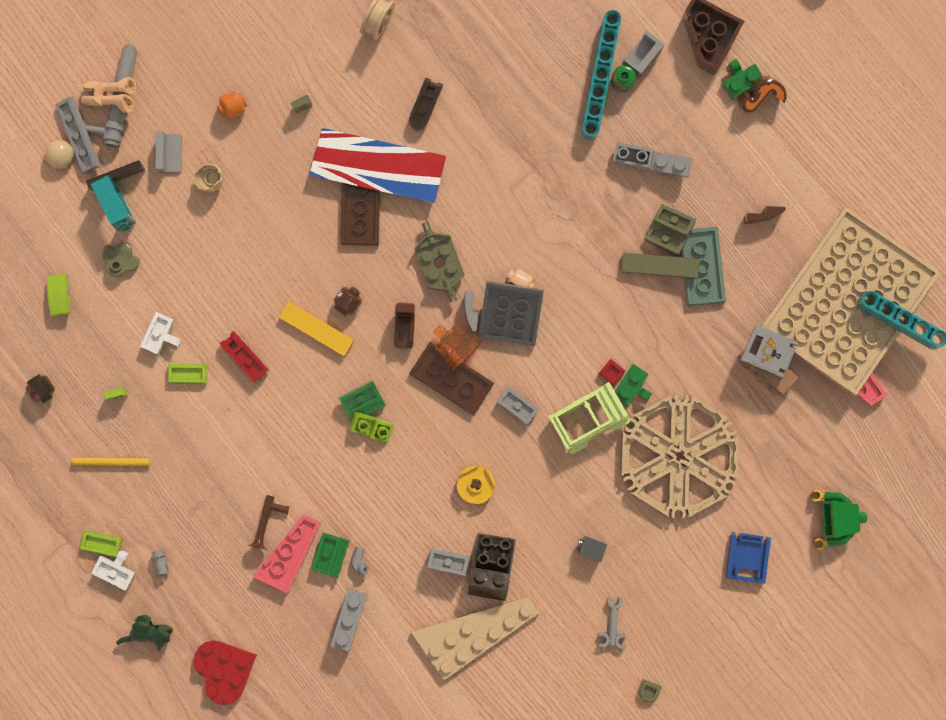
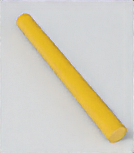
[72,458,151,466]

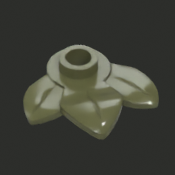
[102,242,140,277]

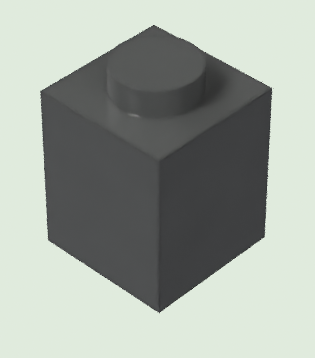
[576,536,607,562]

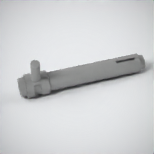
[86,45,137,147]

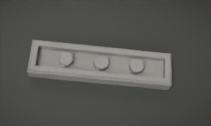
[55,97,101,174]

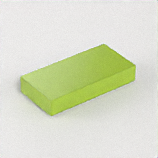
[168,364,207,384]
[79,530,123,557]

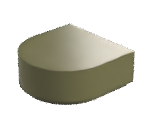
[639,679,662,702]

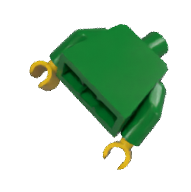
[811,490,867,550]

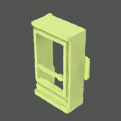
[549,382,630,454]

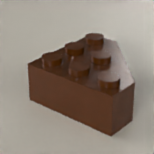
[683,0,745,76]

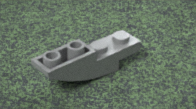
[613,143,692,178]

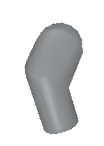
[351,547,369,575]

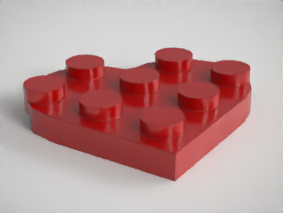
[194,640,257,705]

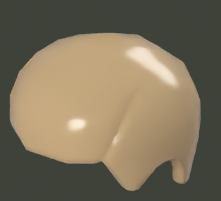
[44,140,74,169]
[193,163,223,193]

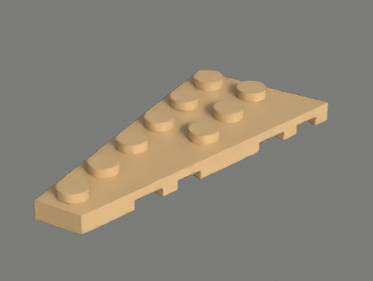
[411,597,539,680]

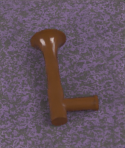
[248,495,290,550]

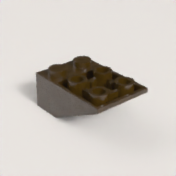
[467,533,516,601]

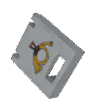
[740,324,798,378]

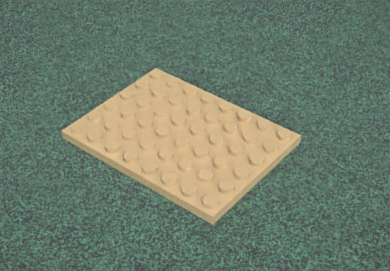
[762,207,941,396]

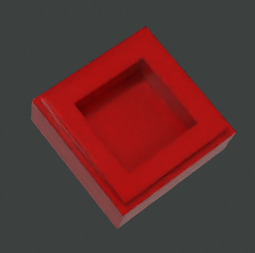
[598,359,625,386]

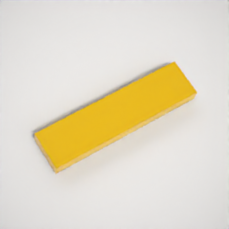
[279,301,354,357]

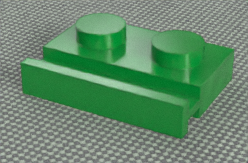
[339,380,386,422]
[311,532,350,578]

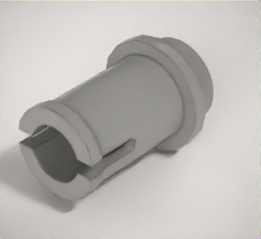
[151,550,169,575]

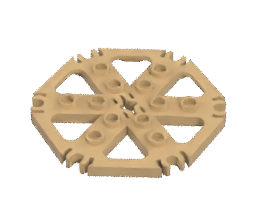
[621,394,738,518]

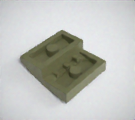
[644,204,696,257]

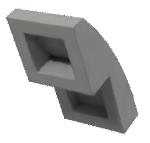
[465,292,479,333]

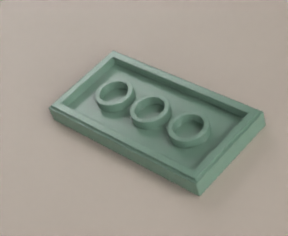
[681,227,726,306]

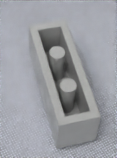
[330,588,368,652]

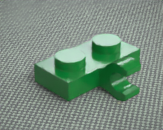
[722,59,762,100]
[615,364,652,407]

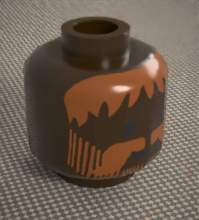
[25,374,55,404]

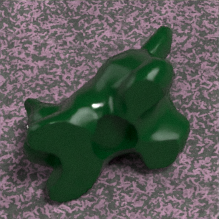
[116,615,173,651]

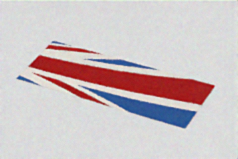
[309,128,446,203]

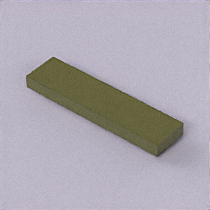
[621,253,700,279]

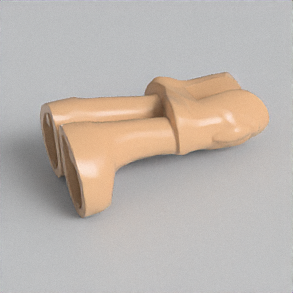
[81,77,136,113]

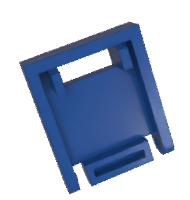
[726,532,771,584]

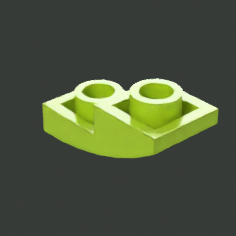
[47,274,71,317]
[349,412,394,443]

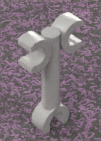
[598,597,627,649]

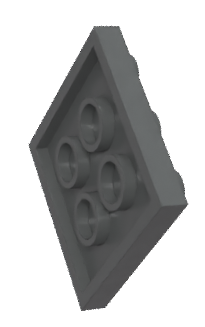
[478,281,544,346]

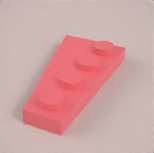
[253,515,321,593]

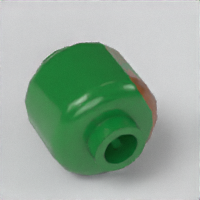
[611,65,636,92]

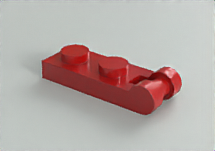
[219,331,269,383]

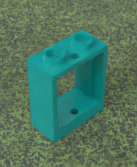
[91,175,136,231]

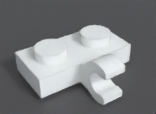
[140,312,181,355]
[91,550,136,591]

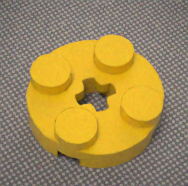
[457,465,495,504]

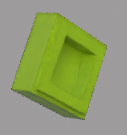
[104,388,128,400]

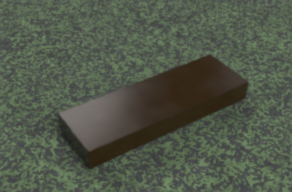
[86,160,145,191]

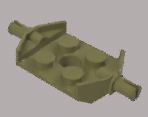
[414,221,465,303]

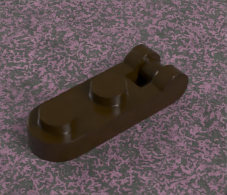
[409,78,444,130]

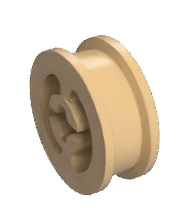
[360,0,395,41]

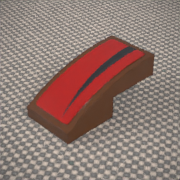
[744,206,786,224]

